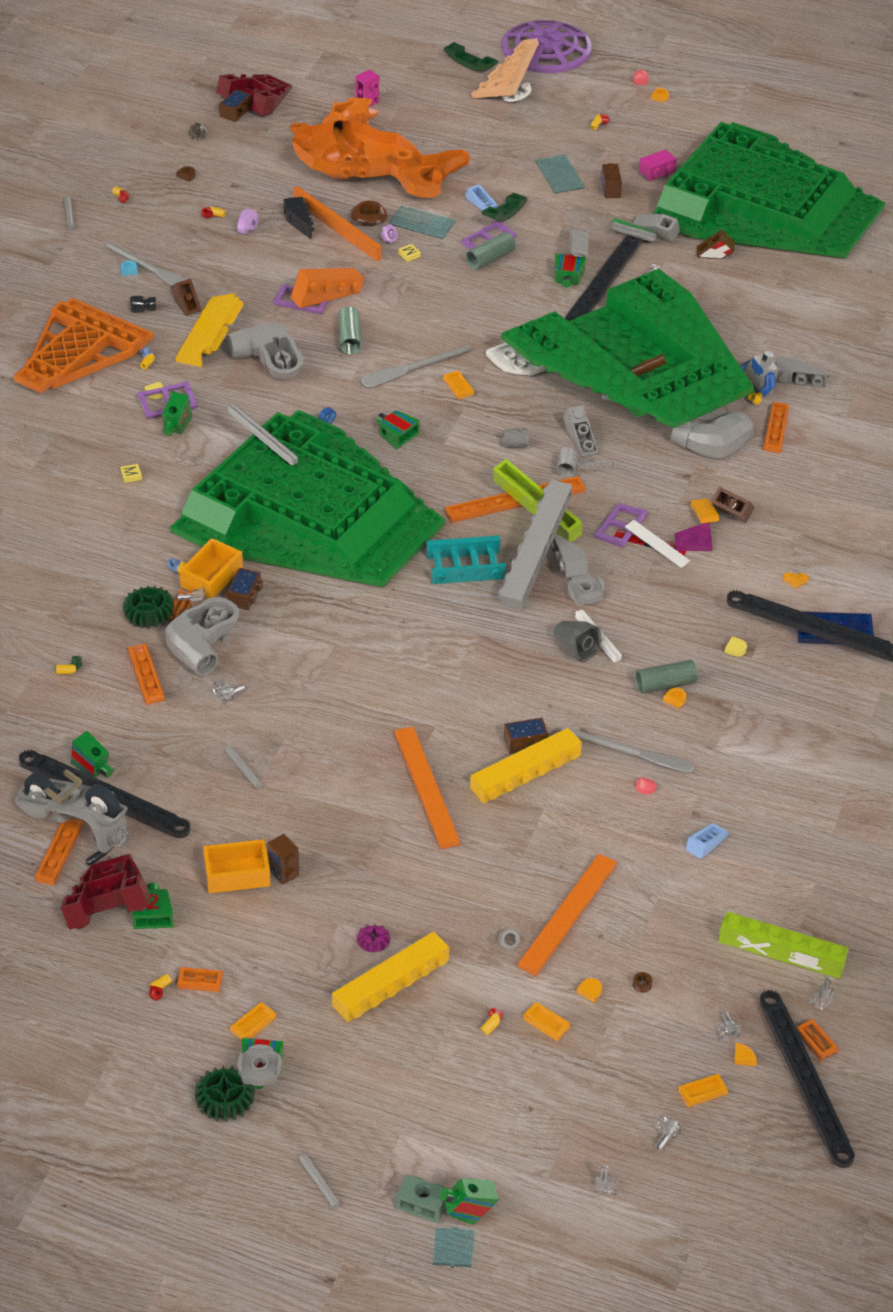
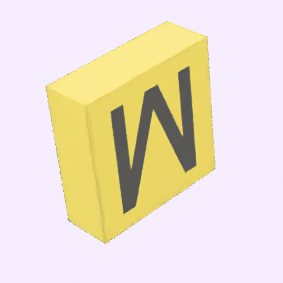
[398,244,421,262]
[120,464,142,483]

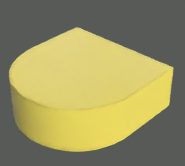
[144,382,164,399]
[725,636,747,657]

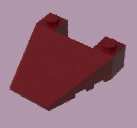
[216,74,292,116]
[60,853,151,930]

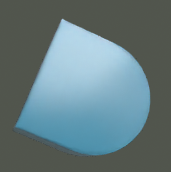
[120,260,138,276]

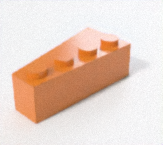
[290,268,365,308]

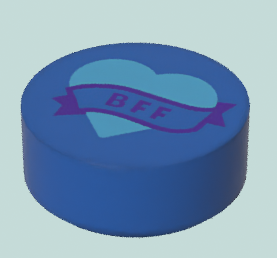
[319,407,336,424]

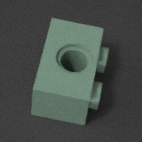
[396,1174,446,1223]

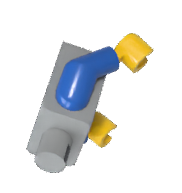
[740,351,778,405]

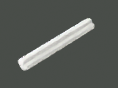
[575,609,622,663]

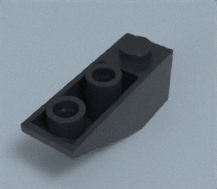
[283,197,314,239]

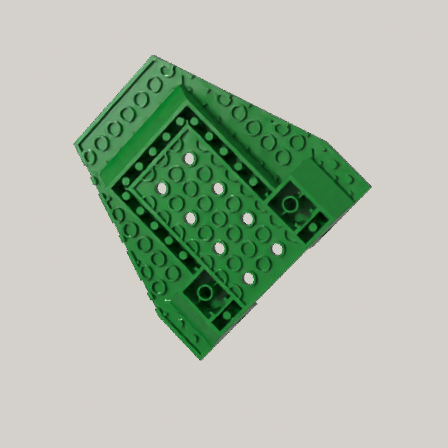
[652,122,885,258]
[501,268,754,428]
[170,409,445,587]

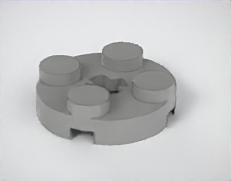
[567,573,605,606]
[237,1044,282,1086]

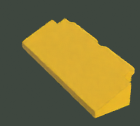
[175,293,243,367]

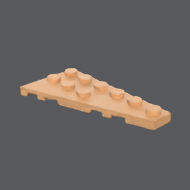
[471,39,539,98]

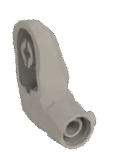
[228,323,304,379]
[671,411,754,461]
[165,597,239,676]

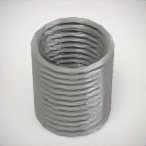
[503,428,529,448]
[556,448,578,477]

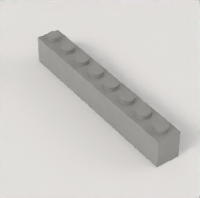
[498,479,572,611]

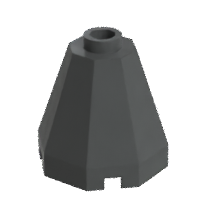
[554,621,602,662]

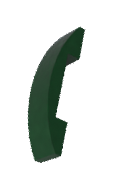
[444,42,499,71]
[481,193,528,221]

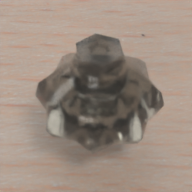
[188,122,208,141]

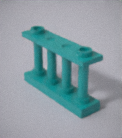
[426,535,506,584]

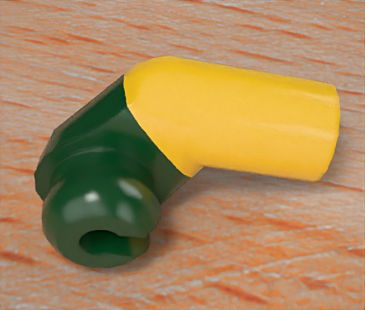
[56,656,83,674]

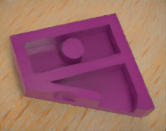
[674,523,713,551]

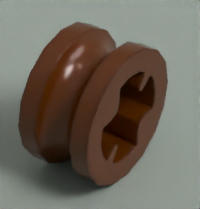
[633,972,652,993]

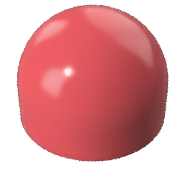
[633,70,648,85]
[636,777,657,795]

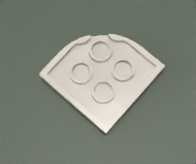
[486,343,546,376]

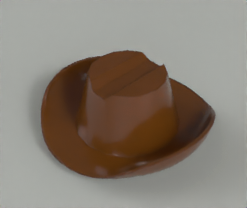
[350,200,388,227]

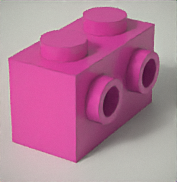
[355,69,380,107]
[639,149,677,181]

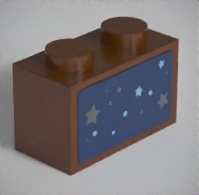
[219,89,252,122]
[601,163,622,199]
[227,567,263,611]
[504,717,549,754]
[267,833,299,885]

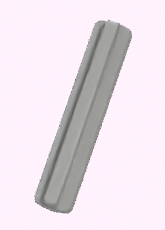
[611,222,657,242]

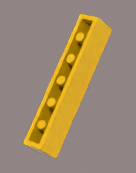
[470,728,582,804]
[332,931,449,1022]

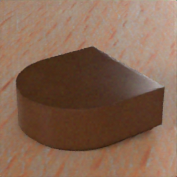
[176,166,196,182]

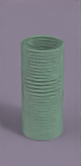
[466,232,516,270]
[338,306,362,354]
[635,659,698,694]

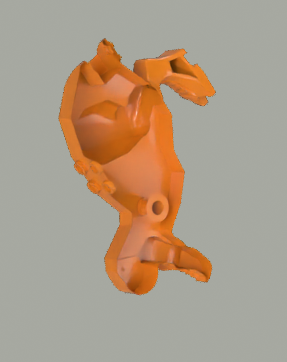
[290,98,470,198]

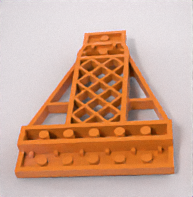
[14,298,154,393]

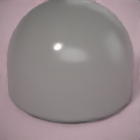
[498,929,520,950]

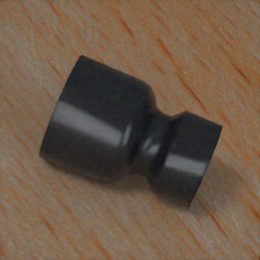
[130,296,156,313]

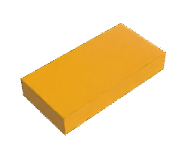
[443,370,474,400]
[691,498,719,523]
[230,1002,276,1040]
[523,1002,571,1041]
[678,1073,728,1107]

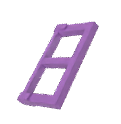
[461,220,516,249]
[274,284,329,314]
[138,381,197,419]
[595,503,648,547]

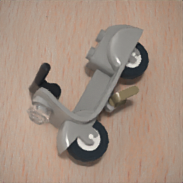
[15,769,129,866]

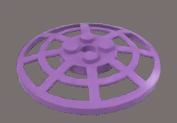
[502,20,592,73]

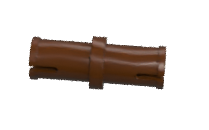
[631,354,667,377]

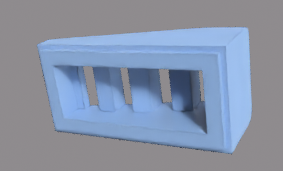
[465,184,498,210]
[686,823,729,859]

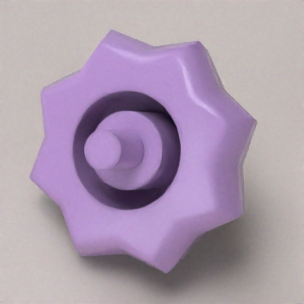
[380,224,398,244]

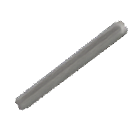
[227,403,298,466]

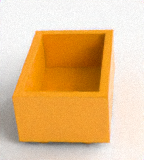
[179,538,243,599]
[203,839,270,894]

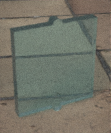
[433,1227,474,1268]

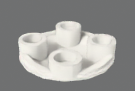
[502,83,531,102]

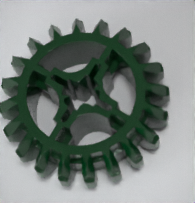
[123,585,174,629]
[195,1065,255,1122]

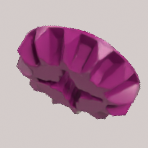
[357,923,391,952]

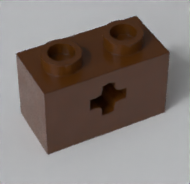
[711,486,755,523]

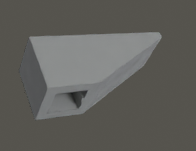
[632,214,680,243]
[568,228,588,257]
[776,356,828,388]
[563,405,599,457]
[550,534,588,578]

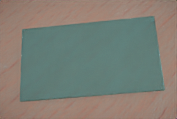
[535,155,585,194]
[389,205,456,239]

